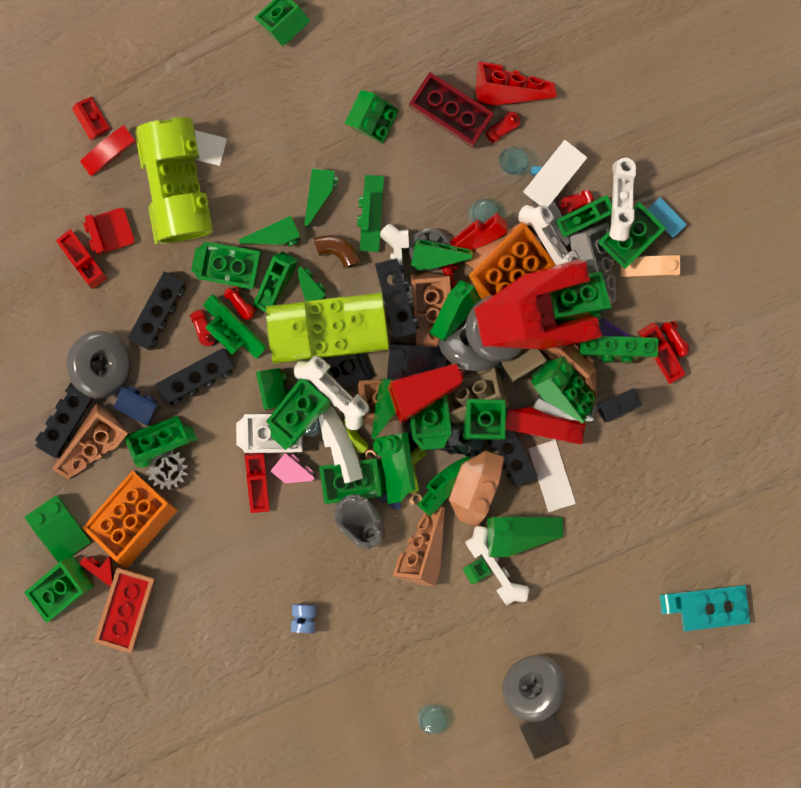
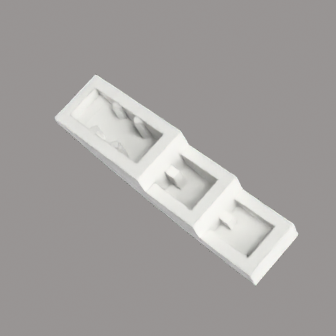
[318,406,363,483]

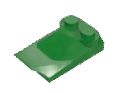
[191,241,261,290]
[266,379,331,450]
[410,395,451,450]
[124,416,198,468]
[373,433,416,504]
[319,458,387,504]

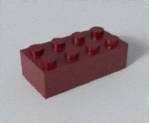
[409,72,494,148]

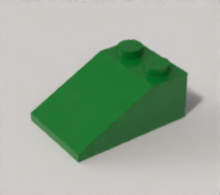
[598,201,666,269]
[549,271,611,324]
[24,495,91,563]
[24,555,95,623]

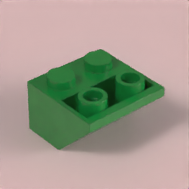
[344,90,399,144]

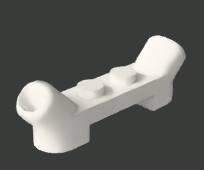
[609,158,636,241]
[518,205,580,265]
[380,224,412,306]
[294,356,369,430]
[465,526,529,606]

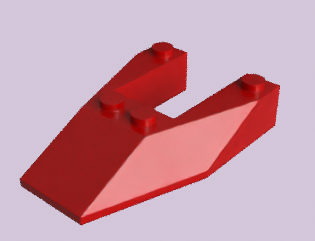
[474,260,602,350]

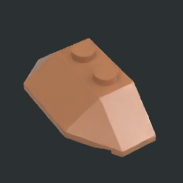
[539,344,597,397]
[449,450,504,526]

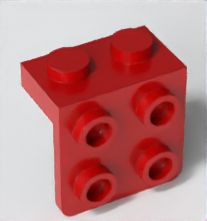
[83,207,135,255]

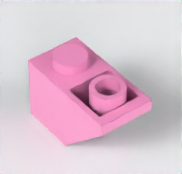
[271,453,315,483]

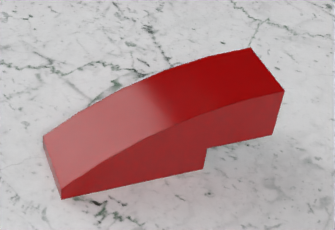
[80,125,136,177]
[450,213,508,250]
[55,229,107,290]
[637,322,686,384]
[244,453,270,513]

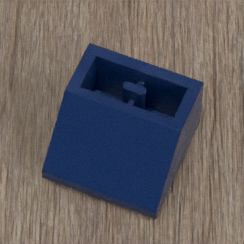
[114,386,160,426]

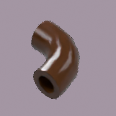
[313,235,361,268]

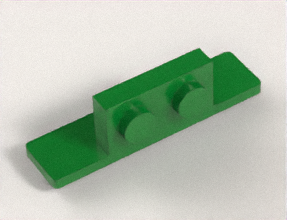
[357,175,384,252]
[203,294,266,359]
[580,336,658,364]

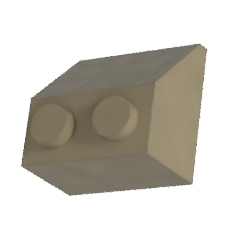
[500,349,546,383]

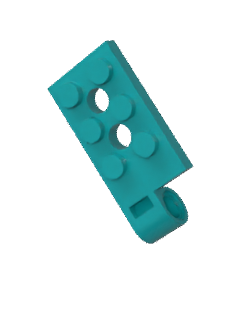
[659,585,750,631]

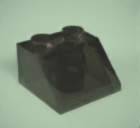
[518,712,569,760]

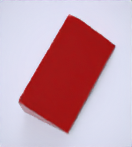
[72,96,110,140]

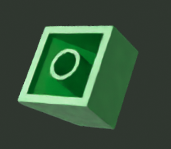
[254,0,310,47]
[256,368,289,411]
[464,399,506,440]

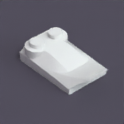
[236,414,303,453]

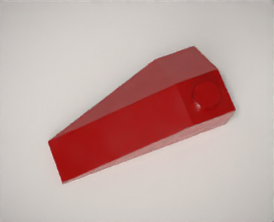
[475,61,557,105]
[505,407,586,445]

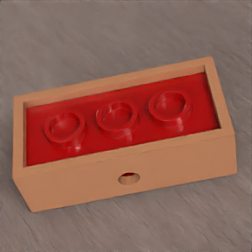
[94,567,156,653]

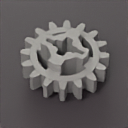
[146,449,188,490]

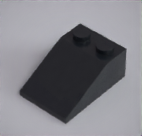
[387,341,447,381]
[308,353,374,395]

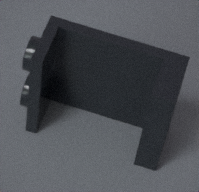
[596,387,643,423]

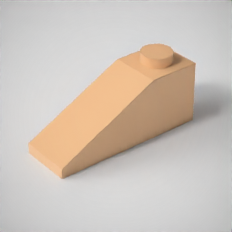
[620,255,680,277]

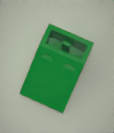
[533,356,597,423]

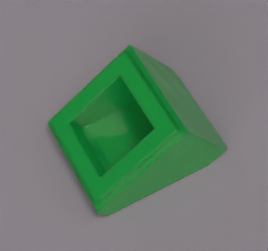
[463,557,492,585]

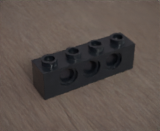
[375,258,420,339]
[127,271,187,350]
[155,348,235,406]
[35,382,94,458]
[489,414,538,487]
[406,418,483,458]

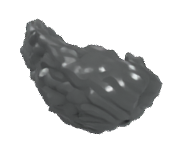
[334,494,385,550]

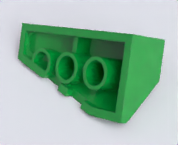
[487,517,563,557]

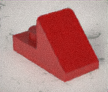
[80,556,114,586]

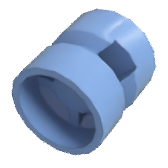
[291,604,317,633]

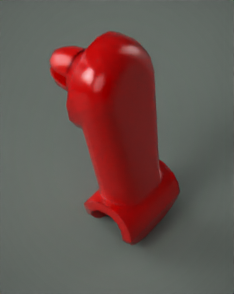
[485,112,520,143]
[557,190,594,214]
[441,263,458,290]
[224,286,257,320]
[190,309,216,346]
[661,321,690,357]

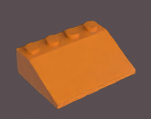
[469,222,555,300]
[82,470,178,568]

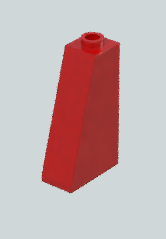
[388,364,464,423]

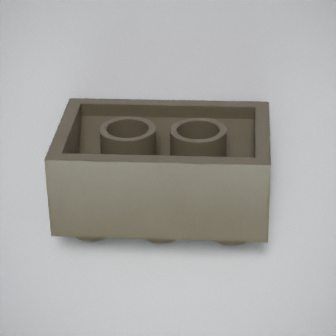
[447,367,509,425]

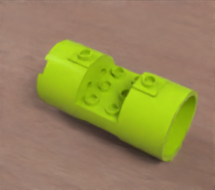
[135,117,213,244]
[266,292,389,364]

